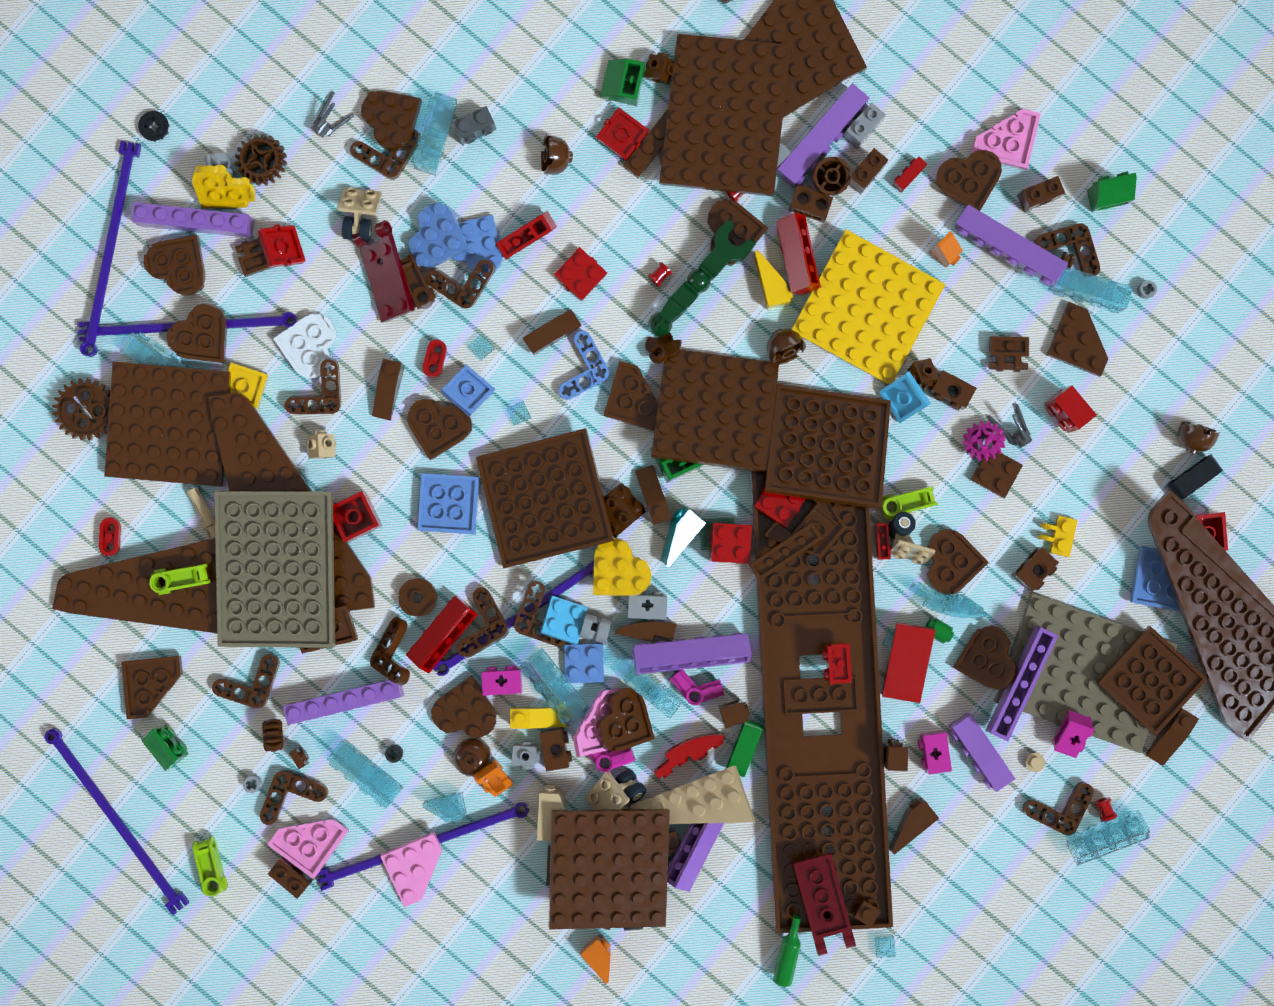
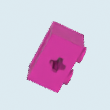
[481,665,523,696]
[1053,710,1094,758]
[918,730,952,775]

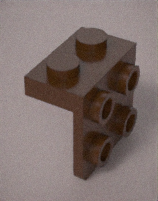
[604,483,647,538]

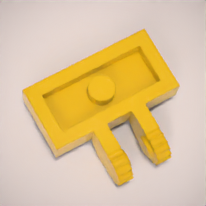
[1038,516,1078,557]

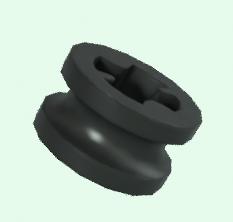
[385,744,404,763]

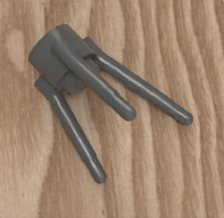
[311,91,354,138]
[987,404,1032,448]

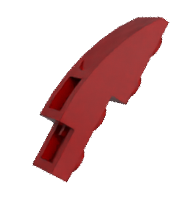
[654,732,725,779]

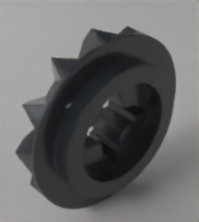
[138,111,170,142]

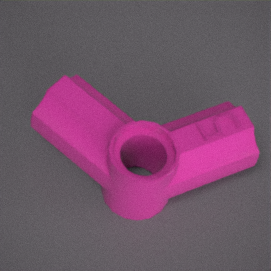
[670,670,724,705]
[588,748,635,772]

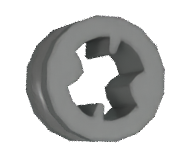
[1137,281,1157,299]
[243,775,262,793]

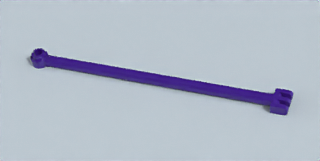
[80,141,141,357]
[77,312,298,342]
[434,561,594,676]
[44,728,190,915]
[317,802,529,891]

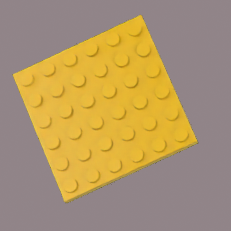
[791,229,946,385]

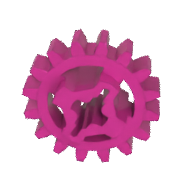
[963,421,1006,462]

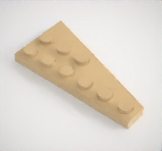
[630,766,755,824]

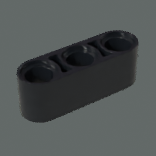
[1166,454,1223,500]

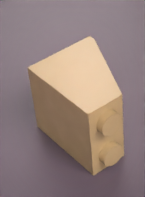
[537,784,569,841]

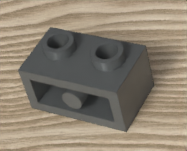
[452,106,496,145]

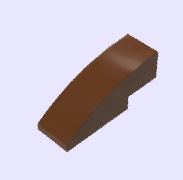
[523,309,582,356]
[615,621,677,642]

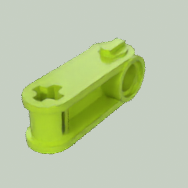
[880,486,938,521]
[149,563,211,595]
[192,836,228,897]

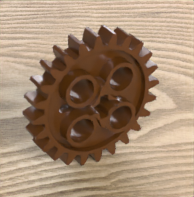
[52,378,110,441]

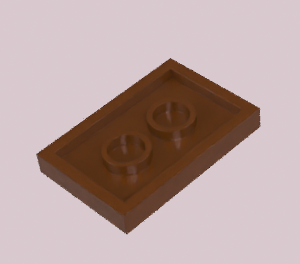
[300,603,358,654]

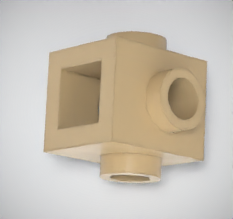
[306,430,336,459]

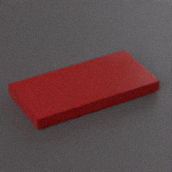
[882,622,936,703]

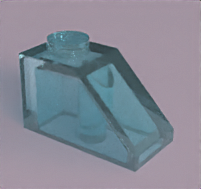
[422,792,467,823]

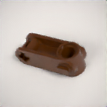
[400,252,437,310]

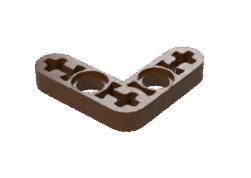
[350,129,421,180]
[1034,223,1100,278]
[426,259,496,309]
[284,357,342,414]
[514,579,566,647]
[457,587,509,658]
[370,617,410,686]
[212,654,280,708]
[260,770,329,825]
[1023,782,1094,836]

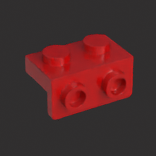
[822,643,852,685]

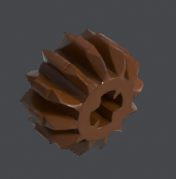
[262,719,284,752]

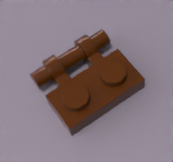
[235,236,274,277]
[988,336,1029,372]

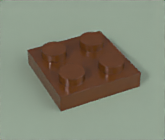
[970,453,1023,499]

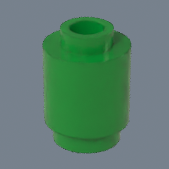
[925,617,954,644]

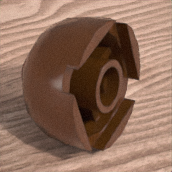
[541,135,573,175]
[811,156,851,196]
[767,329,806,365]
[1178,421,1220,454]
[453,738,492,777]

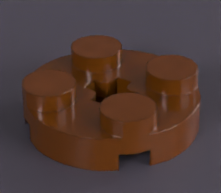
[399,578,438,617]

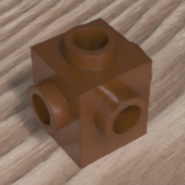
[644,52,674,84]
[907,358,939,391]

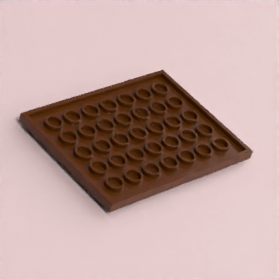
[659,34,791,197]

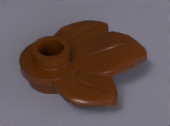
[645,332,682,364]

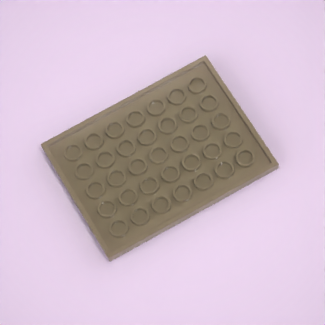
[215,491,335,648]
[994,593,1178,753]

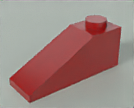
[495,211,557,259]

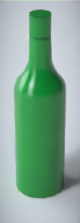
[773,915,801,987]

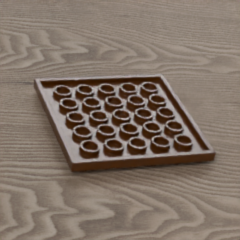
[651,349,779,473]
[104,361,231,487]
[764,384,891,509]
[476,428,615,569]
[548,809,670,930]

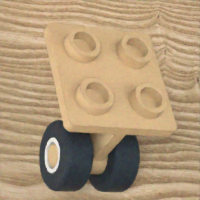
[337,187,382,242]
[888,512,935,564]
[585,769,646,810]

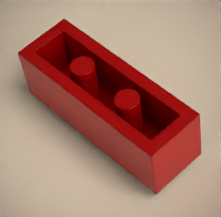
[893,157,927,193]
[874,523,891,560]

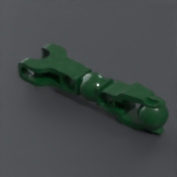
[648,219,756,336]

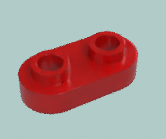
[423,340,447,378]
[99,518,121,556]

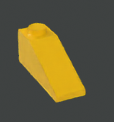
[753,250,793,310]
[510,707,570,729]

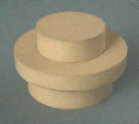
[1025,753,1045,772]

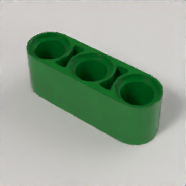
[726,720,764,778]

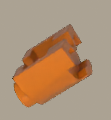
[473,760,514,797]

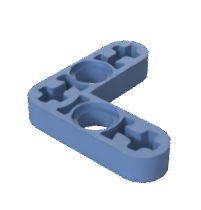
[559,331,609,400]

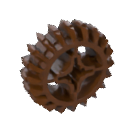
[235,133,287,186]

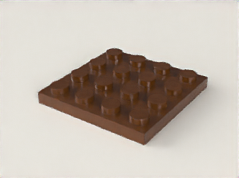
[1096,626,1208,736]

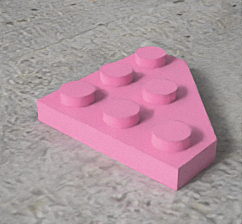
[971,109,1041,170]
[573,688,620,757]
[267,819,349,879]
[380,831,442,907]

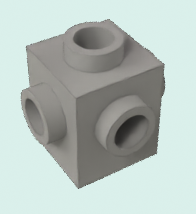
[511,741,541,770]

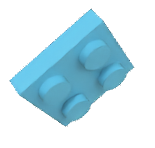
[879,371,931,423]
[540,596,588,645]

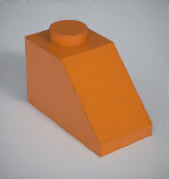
[929,231,963,268]
[580,935,611,984]

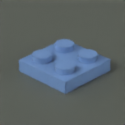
[441,364,495,417]
[564,643,604,683]

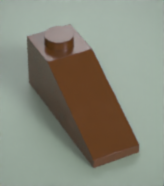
[372,358,405,421]
[635,465,672,525]
[1145,708,1199,766]
[889,797,939,855]

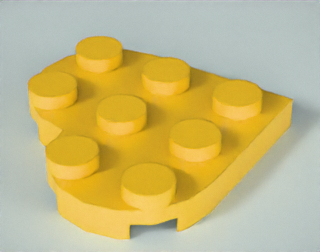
[192,165,256,209]
[593,538,652,596]

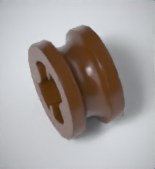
[1061,252,1075,270]

